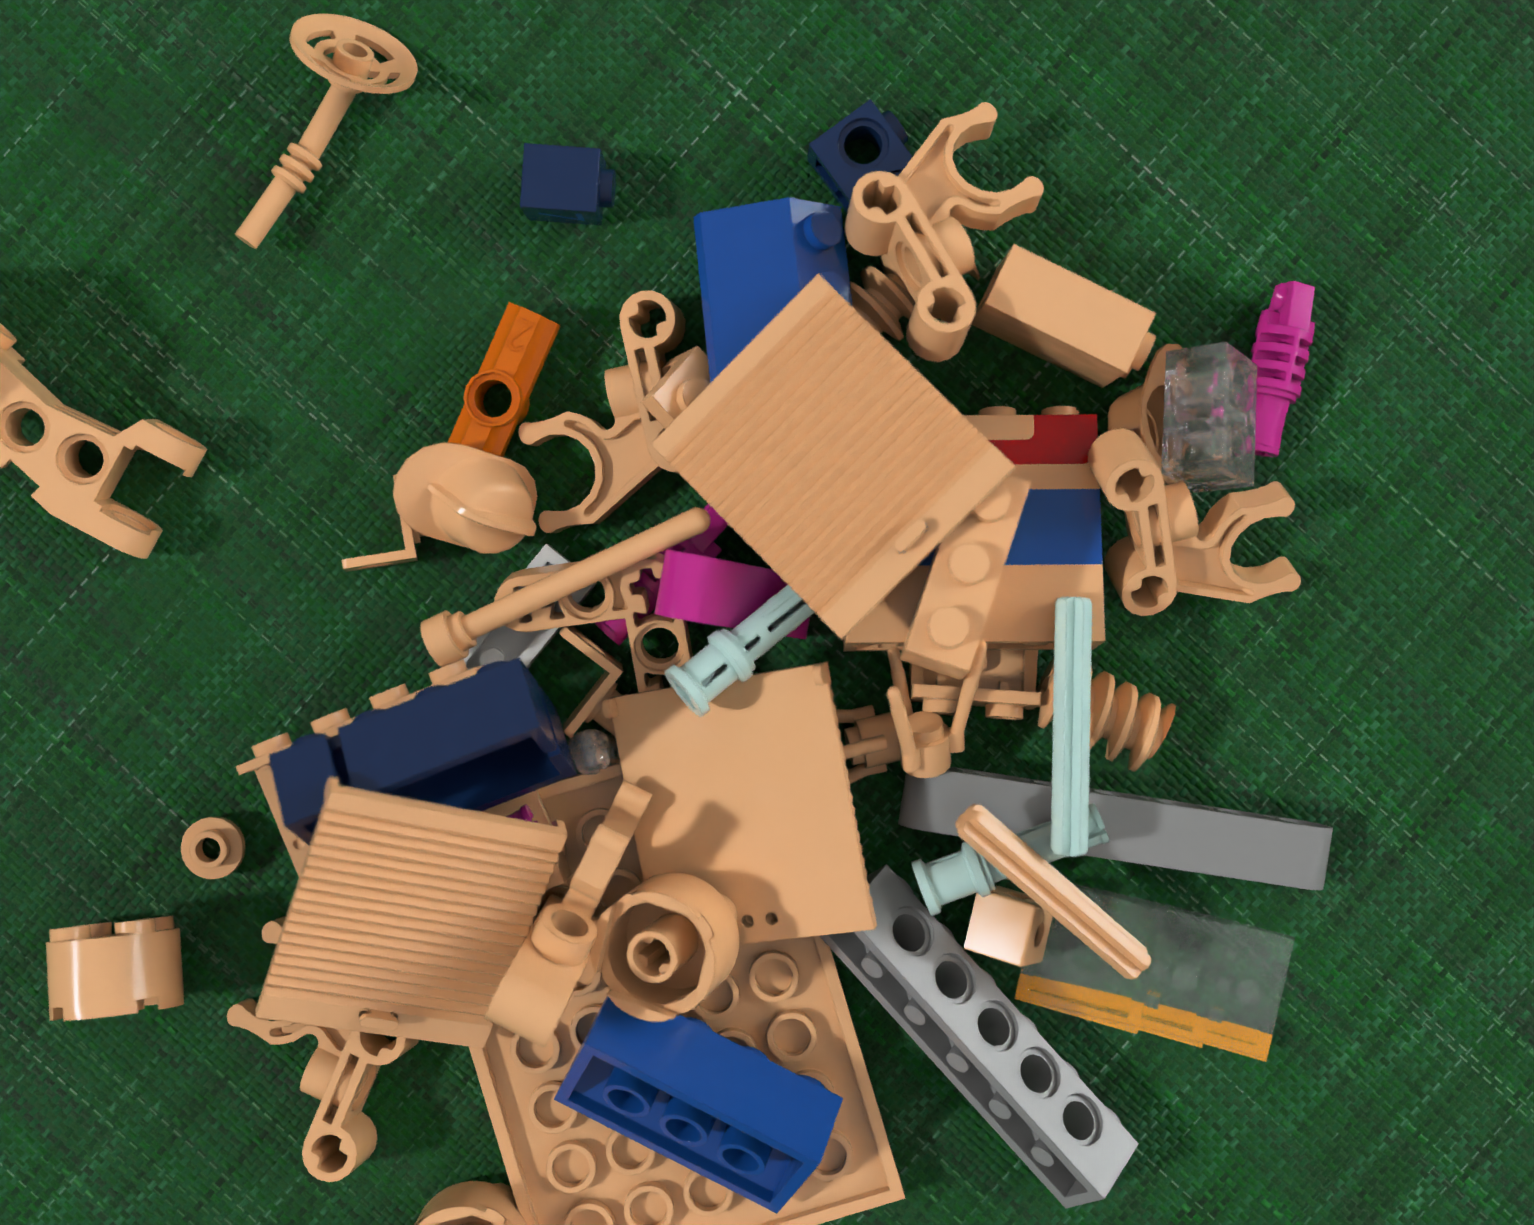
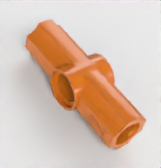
[448,302,561,457]

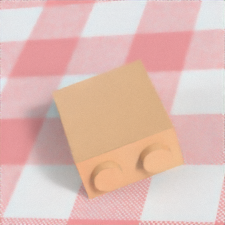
[971,244,1156,388]

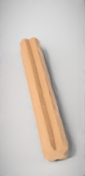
[955,804,1151,980]

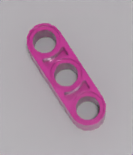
[654,550,810,640]

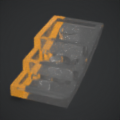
[1014,883,1295,1062]

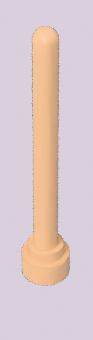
[420,507,711,667]

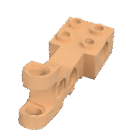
[0,323,207,559]

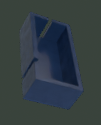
[269,657,577,846]

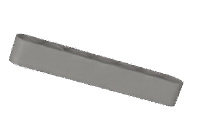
[898,766,1333,891]

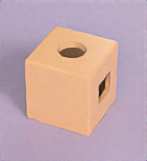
[964,886,1053,967]

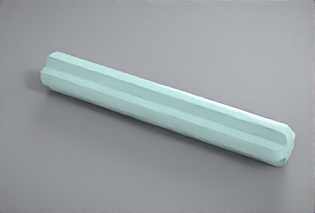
[1051,597,1092,857]

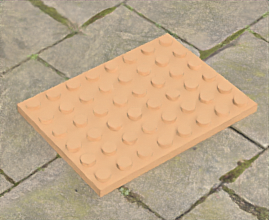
[469,762,905,1225]

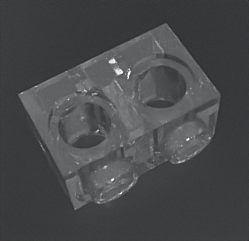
[1161,342,1257,493]

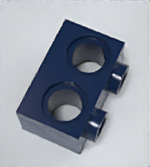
[807,99,912,259]

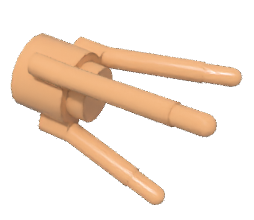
[887,640,987,778]
[836,705,901,784]

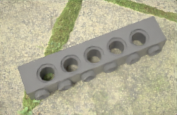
[820,864,1139,1209]

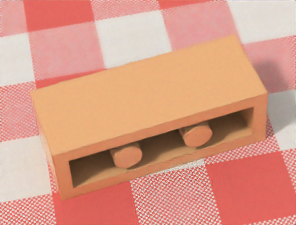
[899,475,1031,680]

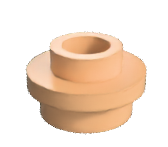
[181,816,246,879]

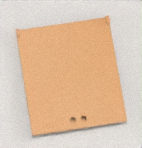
[650,273,1016,639]
[602,662,877,945]
[255,777,568,1049]

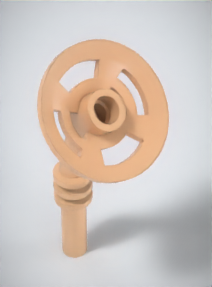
[235,13,418,249]

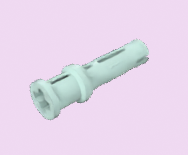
[664,585,815,717]
[911,803,1109,916]

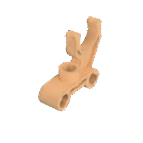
[844,102,1044,362]
[518,290,686,533]
[1088,428,1301,616]
[484,781,653,1048]
[227,917,420,1182]

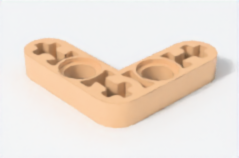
[494,553,693,692]

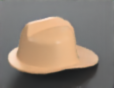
[392,442,537,554]

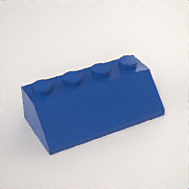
[693,197,853,383]
[554,995,843,1214]

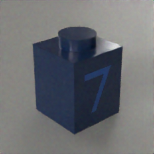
[520,143,616,226]

